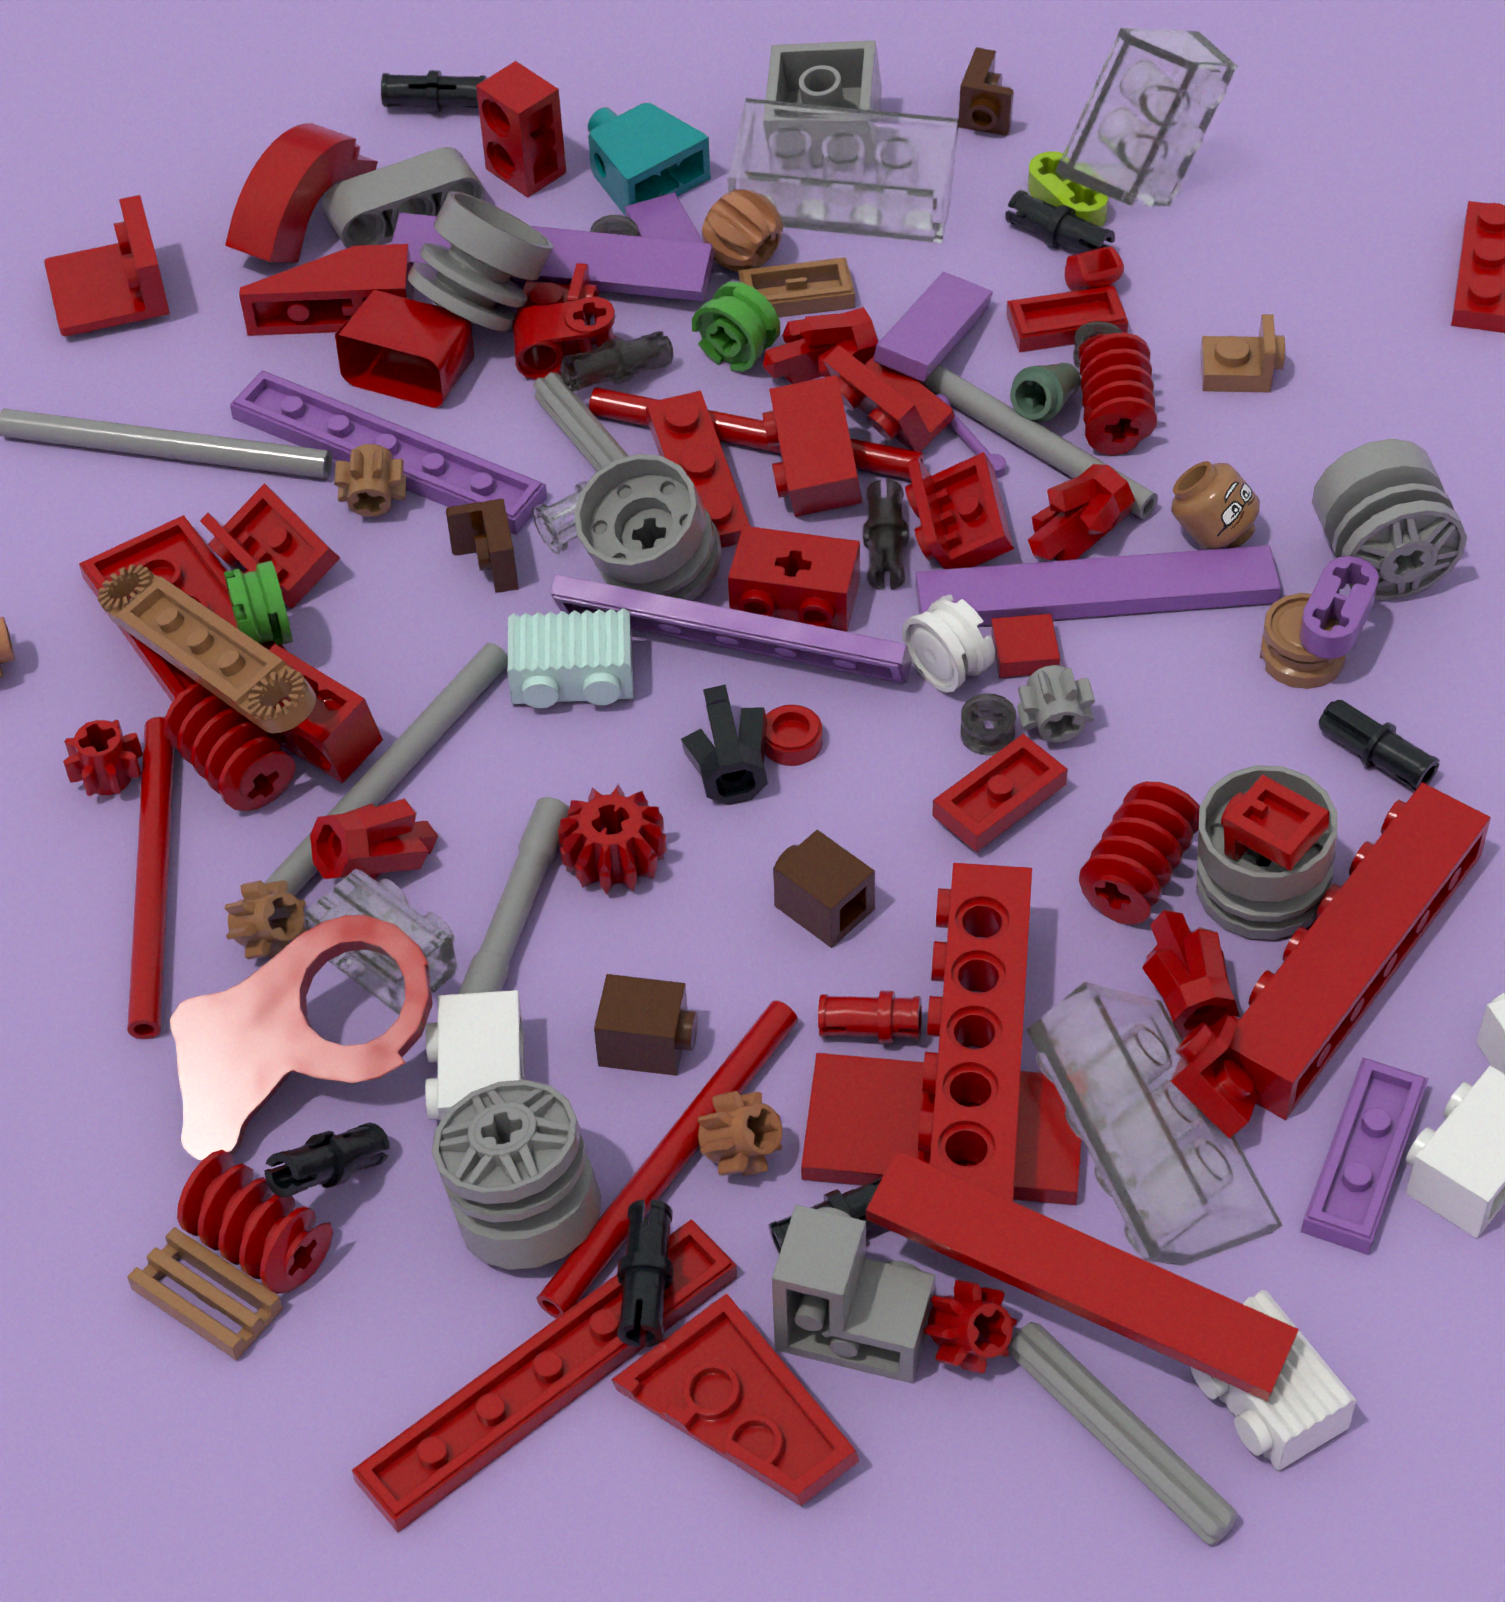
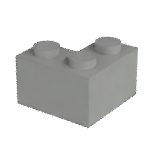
[772,1205,935,1384]

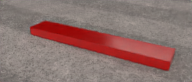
[866,1150,1299,1402]
[351,1219,737,1533]

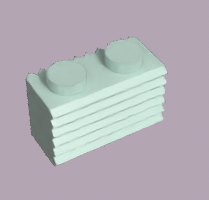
[507,608,634,708]

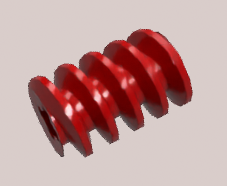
[1078,332,1157,456]
[164,683,296,811]
[1079,781,1200,925]
[177,1149,333,1294]

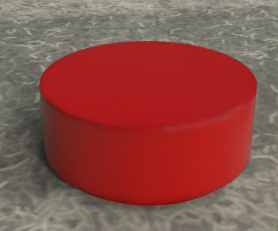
[765,705,822,766]

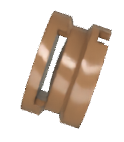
[1260,593,1346,689]

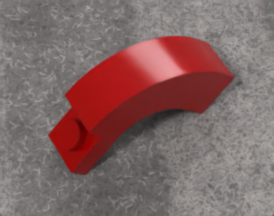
[225,123,378,262]

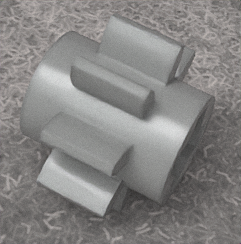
[1017,665,1095,743]

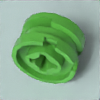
[692,281,781,372]
[224,561,293,645]

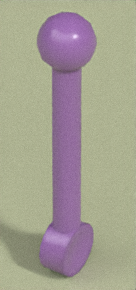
[936,394,1006,478]

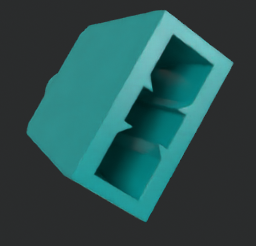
[588,103,711,217]

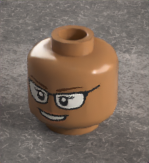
[1171,461,1260,550]

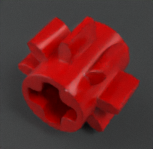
[63,720,143,796]
[923,1280,1017,1374]

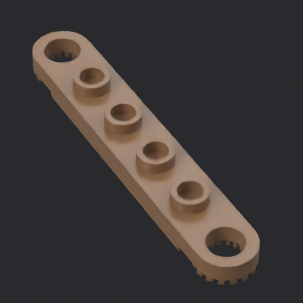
[97,564,316,733]

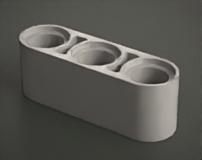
[321,147,484,248]

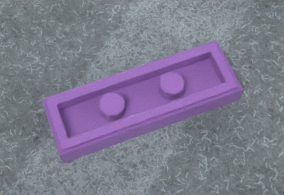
[873,271,993,382]
[1301,1057,1429,1255]

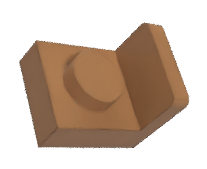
[1200,314,1285,392]

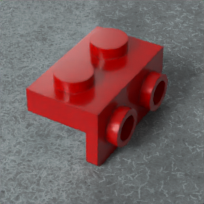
[823,345,955,452]
[905,452,1014,569]
[200,483,340,609]

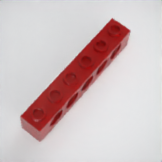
[918,863,1032,1201]

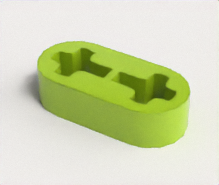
[1028,151,1108,227]

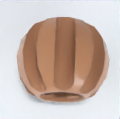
[701,189,783,271]

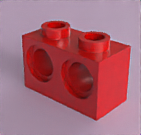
[476,61,567,198]
[267,644,383,784]

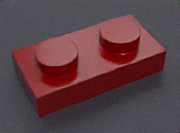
[932,734,1068,852]

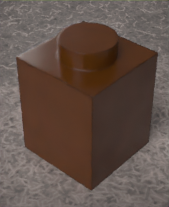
[773,829,875,948]
[594,974,698,1076]

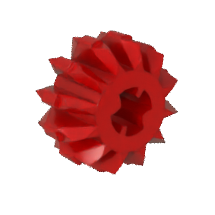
[558,784,667,895]

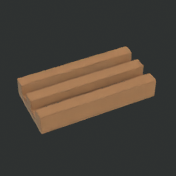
[738,257,855,317]
[127,1227,283,1360]

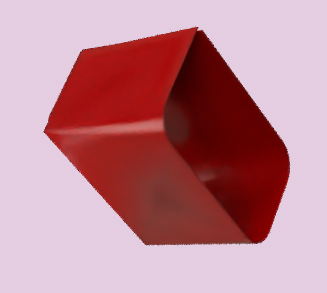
[335,290,474,408]

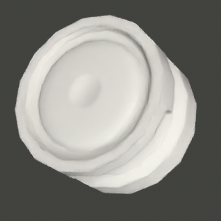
[902,594,995,693]

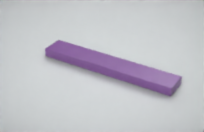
[391,213,715,302]
[230,370,547,535]
[915,545,1281,626]
[550,574,912,684]

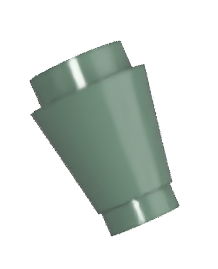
[1010,362,1081,422]

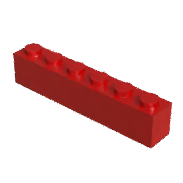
[1220,782,1491,1121]

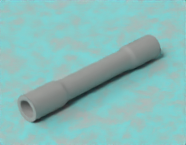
[458,797,569,994]

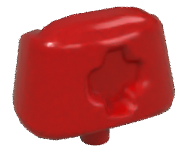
[1064,247,1124,291]

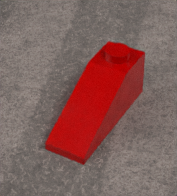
[239,244,414,336]

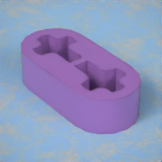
[1299,556,1379,659]

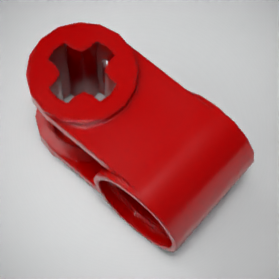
[513,297,623,380]

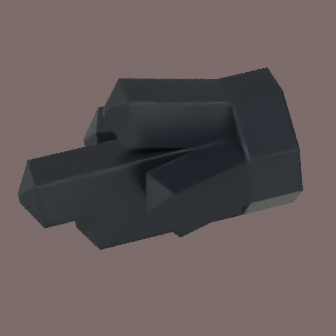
[681,684,768,805]

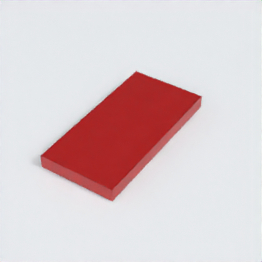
[79,515,287,702]
[801,1053,1086,1205]

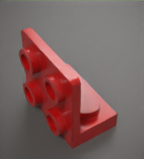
[44,195,170,336]

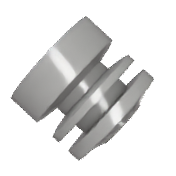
[408,191,553,332]
[1312,439,1467,601]
[574,454,722,601]
[1196,765,1337,940]
[432,1080,601,1270]

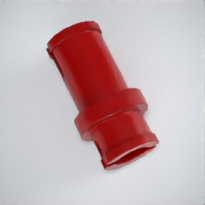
[818,990,922,1044]

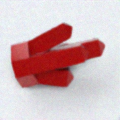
[763,307,879,384]
[1028,464,1135,561]
[310,798,438,883]
[1142,910,1239,1038]

